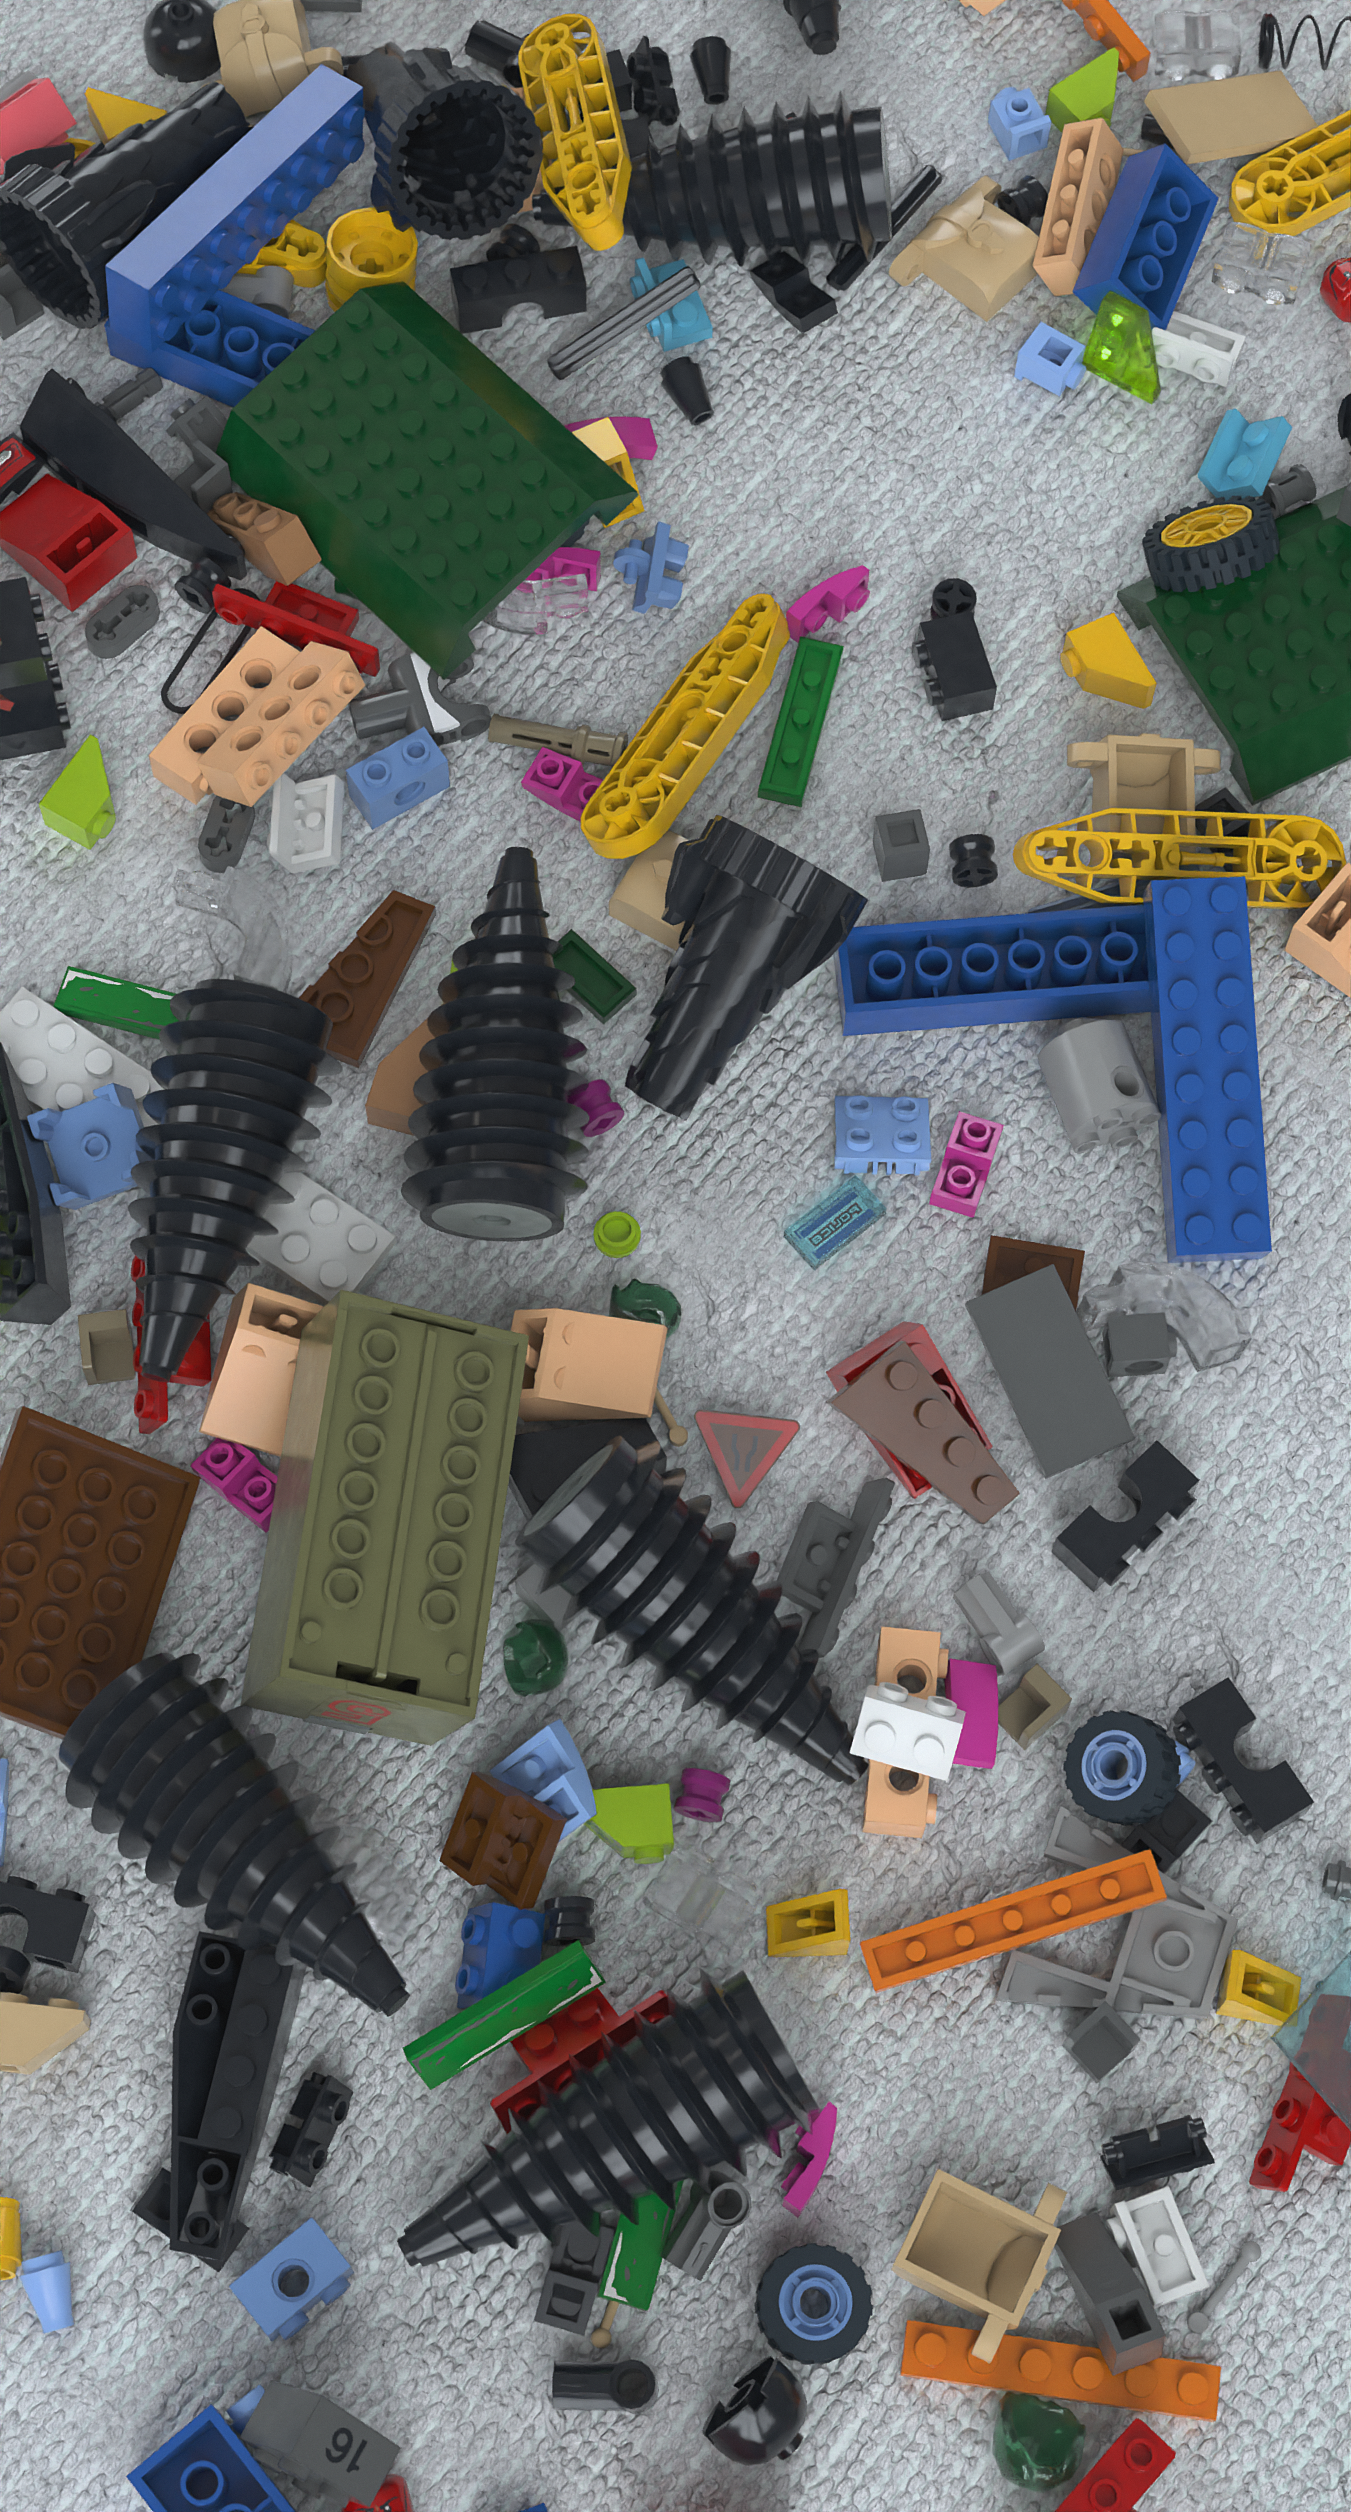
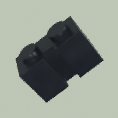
[912,611,997,721]

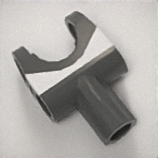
[348,653,492,749]

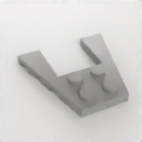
[996,1806,1238,2019]

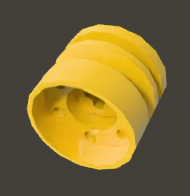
[325,207,418,312]

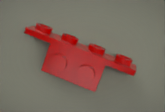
[212,581,380,677]
[131,1255,211,1434]
[490,1988,669,2134]
[1249,1995,1351,2192]
[1054,2418,1176,2512]

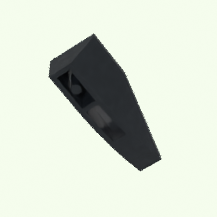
[20,368,247,581]
[0,1042,71,1325]
[170,1931,307,2262]

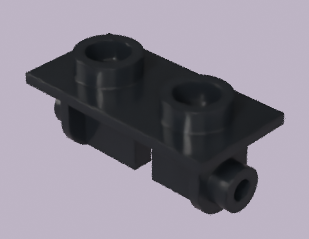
[626,36,680,127]
[269,2072,354,2188]
[1100,2115,1215,2191]

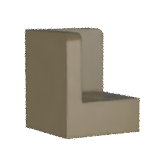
[78,1309,136,1385]
[998,1663,1072,1750]

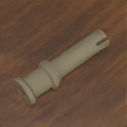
[488,713,628,767]

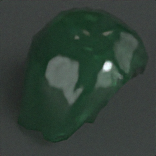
[992,2391,1086,2493]

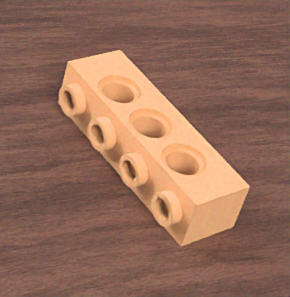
[1033,118,1124,296]
[149,626,300,805]
[196,641,366,807]
[862,1626,948,1838]

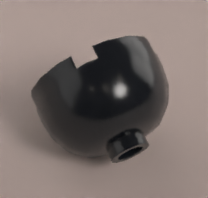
[143,0,221,83]
[702,2356,807,2466]

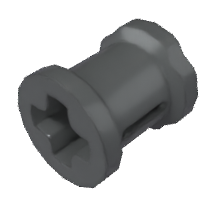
[1259,464,1317,518]

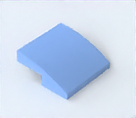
[490,1719,597,1843]

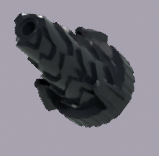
[346,41,543,240]
[0,81,254,329]
[625,815,868,1121]

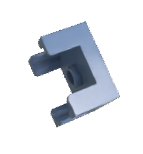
[27,1083,154,1210]

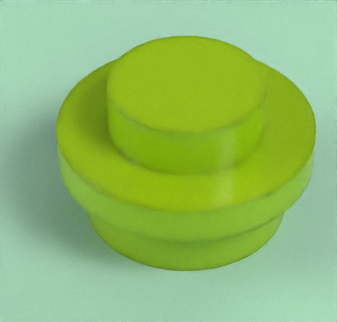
[593,1211,641,1258]

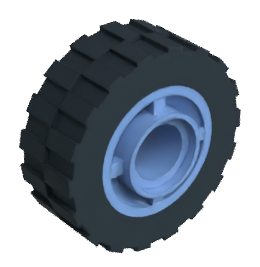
[1063,1710,1181,1826]
[754,2243,873,2365]

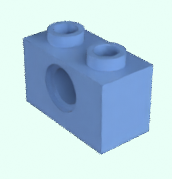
[346,727,450,830]
[229,2217,354,2342]

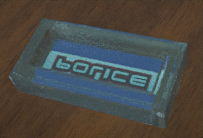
[783,1175,887,1271]

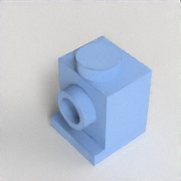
[988,87,1051,161]
[1014,322,1086,397]

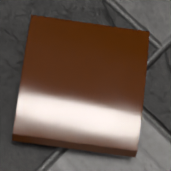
[981,1235,1085,1311]
[439,1771,567,1910]

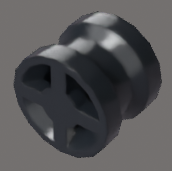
[997,175,1048,226]
[486,223,540,261]
[175,557,232,614]
[930,578,977,620]
[949,834,998,888]
[544,1896,595,1947]

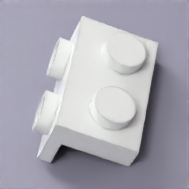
[1145,311,1246,387]
[267,773,344,874]
[850,1682,966,1781]
[1106,2186,1209,2308]

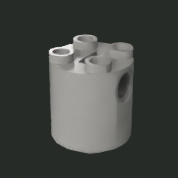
[1037,1017,1161,1154]

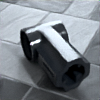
[465,20,529,88]
[552,2359,659,2414]

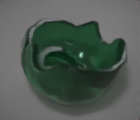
[609,1278,682,1339]
[503,1619,569,1697]

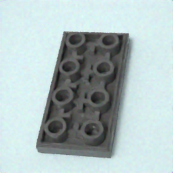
[965,1264,1135,1479]

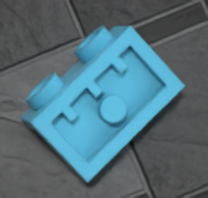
[630,257,713,352]
[1198,409,1292,501]

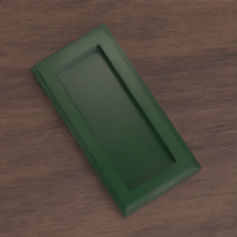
[552,929,637,1025]

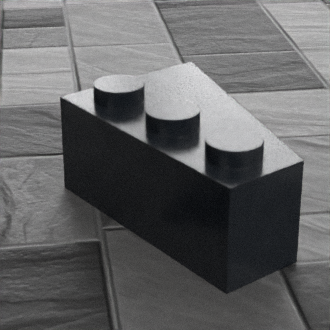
[508,1418,667,1521]

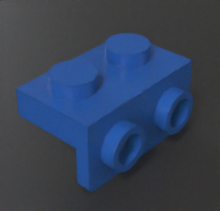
[455,1902,545,2010]

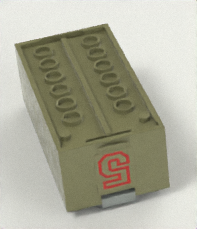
[240,1290,529,1746]

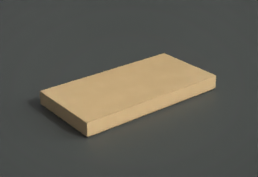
[1144,70,1318,165]

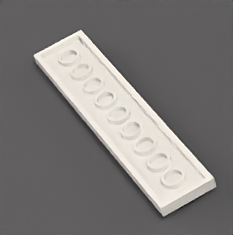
[0,987,397,1305]

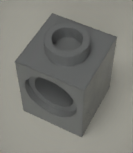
[1102,1312,1177,1378]

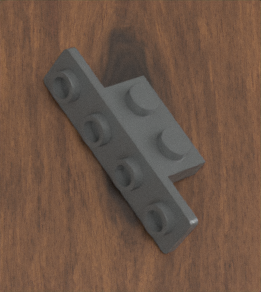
[776,1477,895,1658]

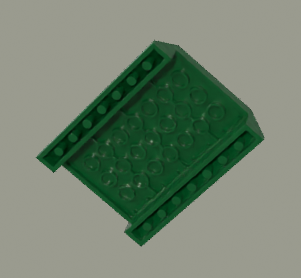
[216,281,639,680]
[1117,485,1351,806]

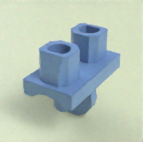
[613,521,689,614]

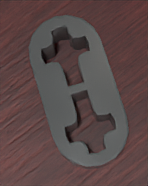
[85,585,160,659]
[198,796,255,873]

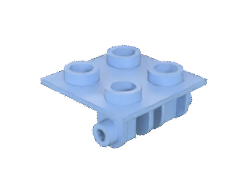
[834,1095,931,1176]

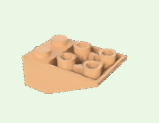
[1285,862,1351,998]
[199,1283,324,1457]
[510,1308,668,1422]

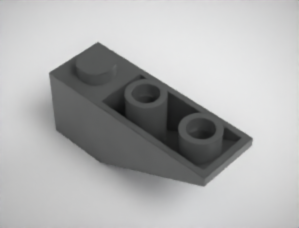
[1054,2212,1166,2376]

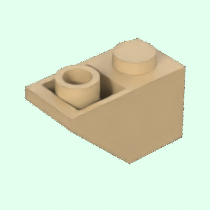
[0,1992,91,2075]

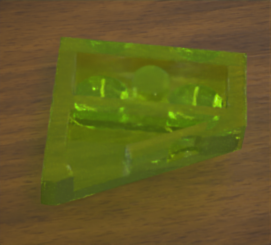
[1082,291,1161,404]

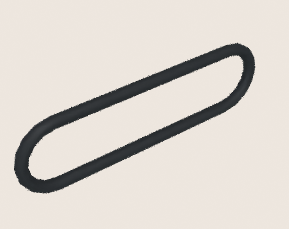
[161,588,260,714]

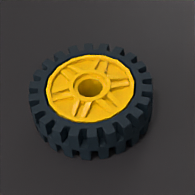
[1142,496,1280,592]

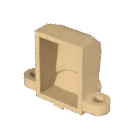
[200,0,344,117]
[889,175,1039,322]
[1067,733,1221,860]
[609,830,689,951]
[891,2169,1067,2364]

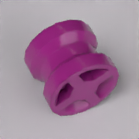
[568,1079,624,1137]
[674,1768,731,1822]

